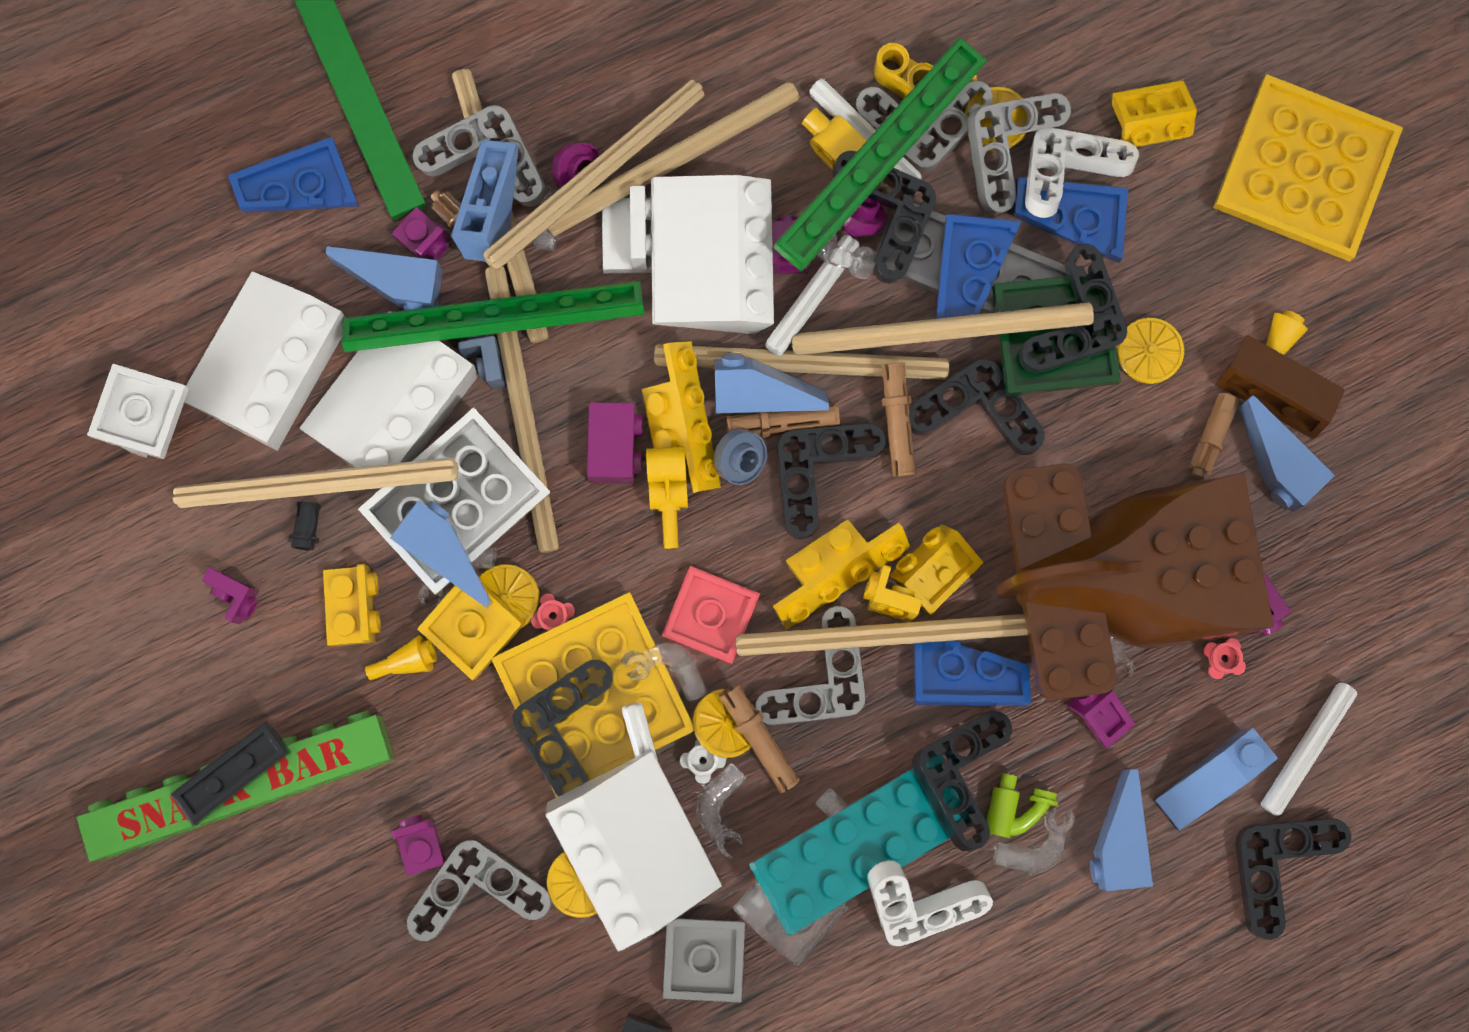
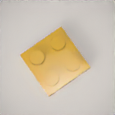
[418,584,525,680]

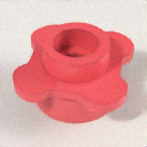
[531,594,575,631]
[1203,638,1246,679]

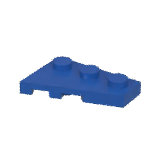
[228,137,359,213]
[1013,177,1128,263]
[935,214,1021,319]
[913,640,1031,706]

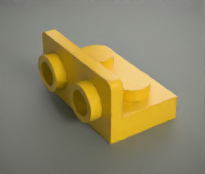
[1112,80,1197,147]
[890,525,984,615]
[323,564,381,647]
[863,565,922,622]

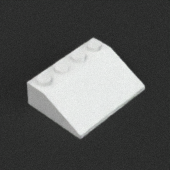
[651,175,774,334]
[184,271,346,451]
[299,311,479,468]
[358,407,551,595]
[545,749,722,952]

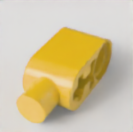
[802,108,867,169]

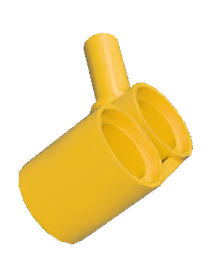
[874,43,977,99]
[646,446,688,549]

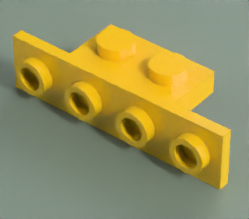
[642,341,721,493]
[773,519,911,630]

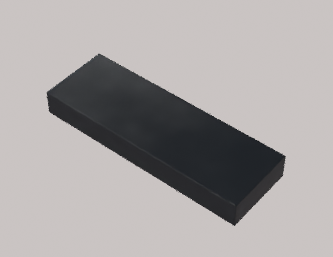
[170,721,292,826]

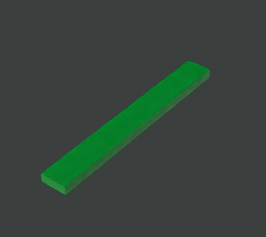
[294,0,427,221]
[773,37,988,272]
[342,281,644,353]

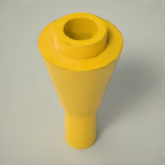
[1266,310,1308,355]
[365,635,437,681]

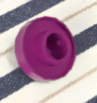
[551,142,601,189]
[842,198,888,237]

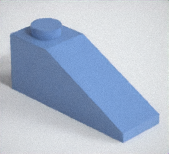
[451,140,519,262]
[326,246,443,311]
[714,354,829,413]
[1238,395,1335,512]
[390,501,493,608]
[1154,728,1278,831]
[1090,769,1153,891]

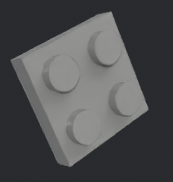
[663,918,745,1002]

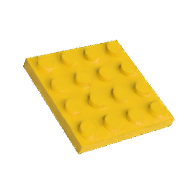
[1213,74,1403,262]
[491,592,694,798]

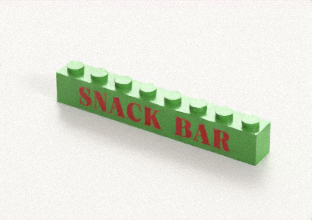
[76,711,396,862]

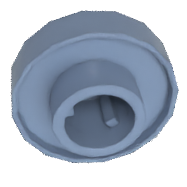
[714,428,767,485]

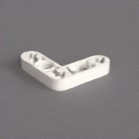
[1025,128,1139,218]
[868,861,993,946]

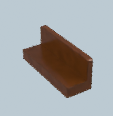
[1216,335,1344,439]

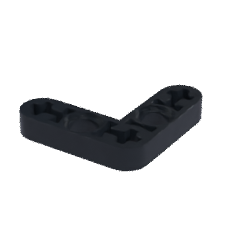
[832,150,936,284]
[1019,244,1127,374]
[909,359,1045,455]
[777,424,886,540]
[513,660,614,797]
[912,711,1012,852]
[1235,819,1351,940]

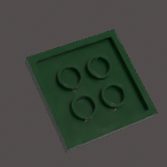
[992,274,1121,396]

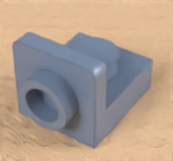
[458,335,507,390]

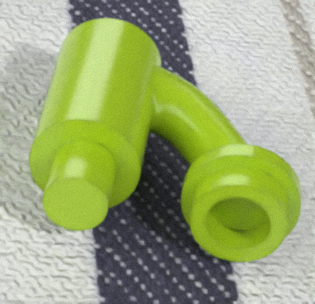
[986,773,1059,838]

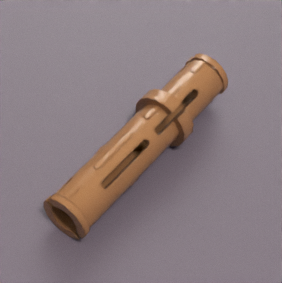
[881,362,916,477]
[725,402,840,438]
[718,683,800,793]

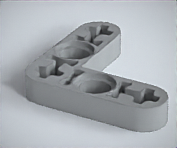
[856,81,993,171]
[967,93,1071,213]
[413,105,546,207]
[755,606,865,726]
[407,840,552,941]

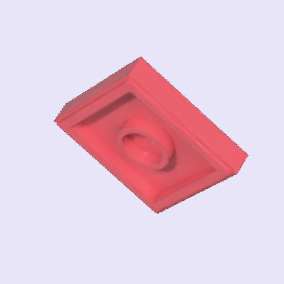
[662,566,760,665]

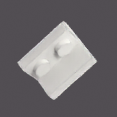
[602,186,652,274]
[87,364,189,459]

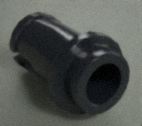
[289,502,321,551]

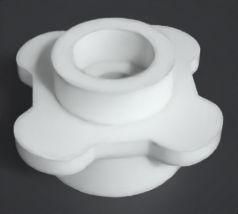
[680,739,726,784]

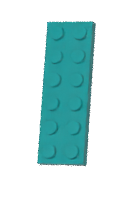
[749,754,968,936]

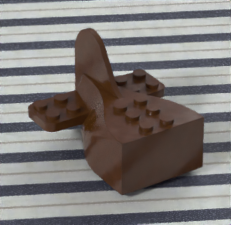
[996,464,1274,701]

